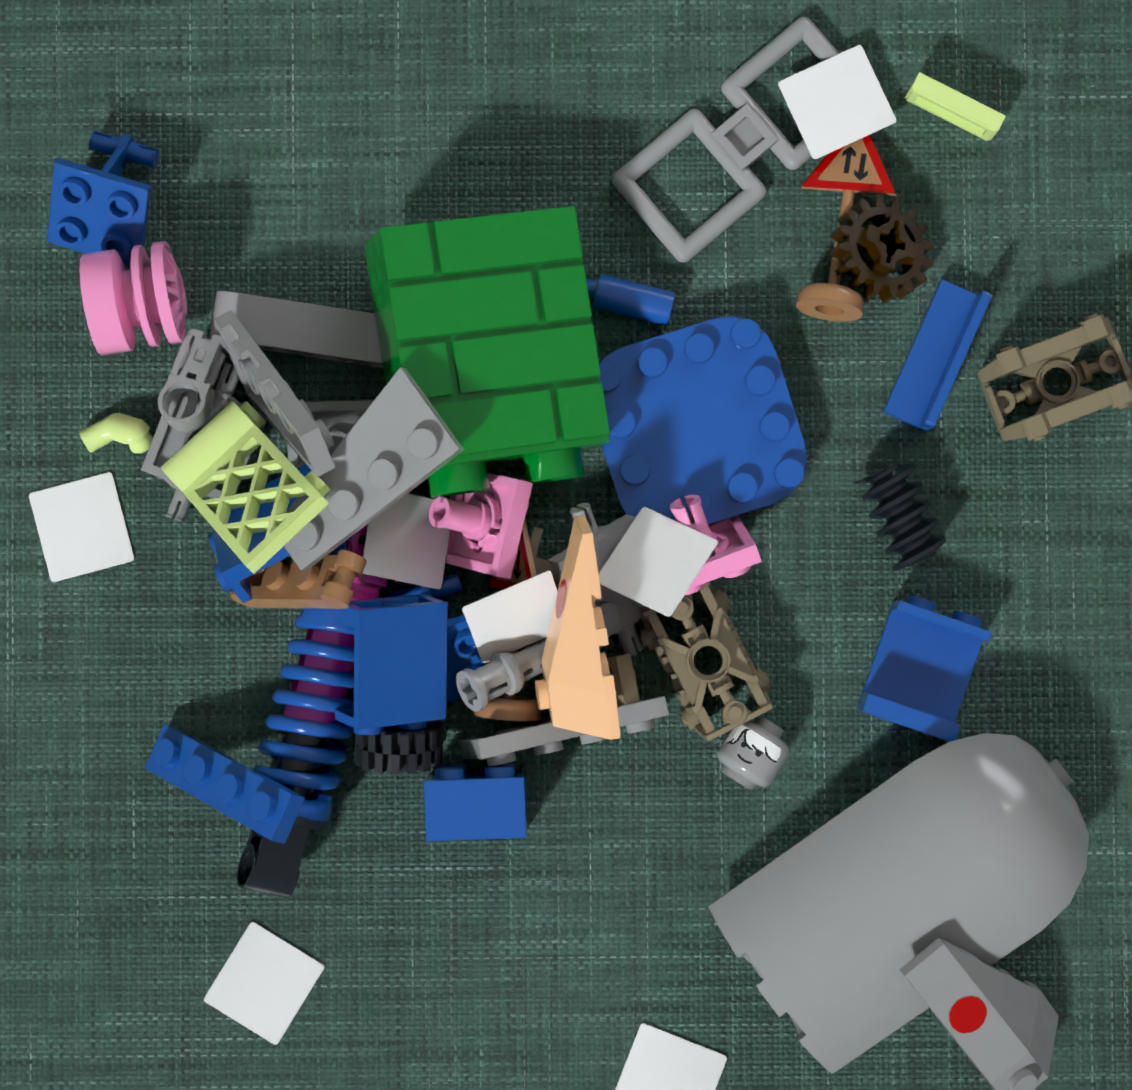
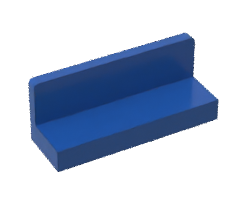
[881,279,993,432]

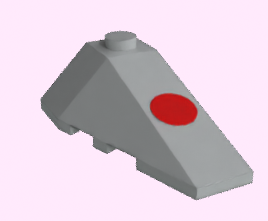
[900,938,1059,1090]

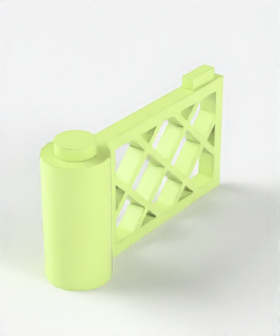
[160,400,331,574]

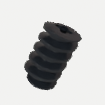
[855,463,947,571]

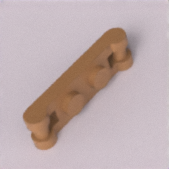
[230,550,367,609]

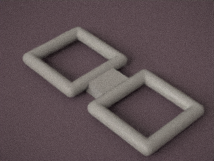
[612,17,840,263]

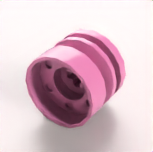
[79,241,187,356]

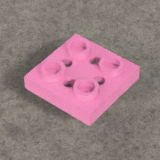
[429,473,533,579]
[670,495,762,595]

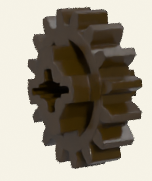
[830,196,934,303]

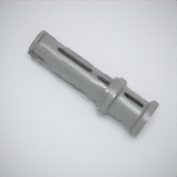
[456,638,547,712]

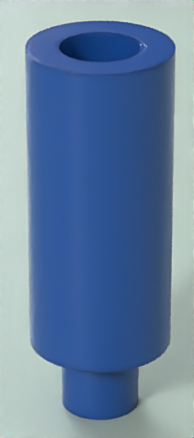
[586,274,675,326]

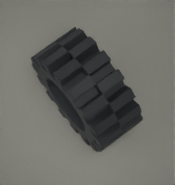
[355,720,444,774]

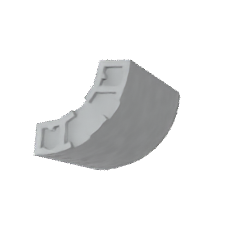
[708,733,1089,1074]

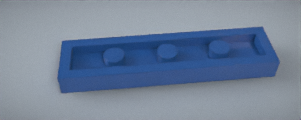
[145,724,305,844]

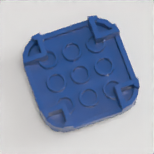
[599,317,807,524]

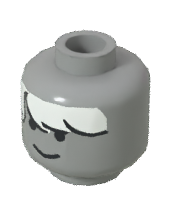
[717,715,790,791]

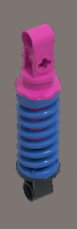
[237,524,388,898]

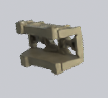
[977,313,1132,442]
[639,581,773,741]

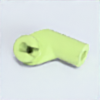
[79,413,153,454]

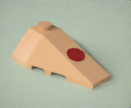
[535,515,621,740]

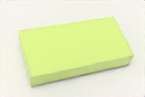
[905,72,1006,141]

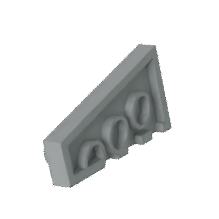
[214,310,336,477]
[284,367,464,571]
[458,696,669,767]

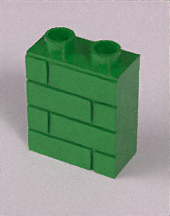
[365,206,610,498]

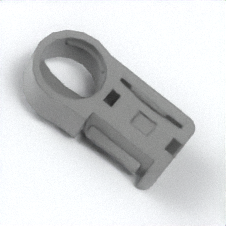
[157,329,229,432]

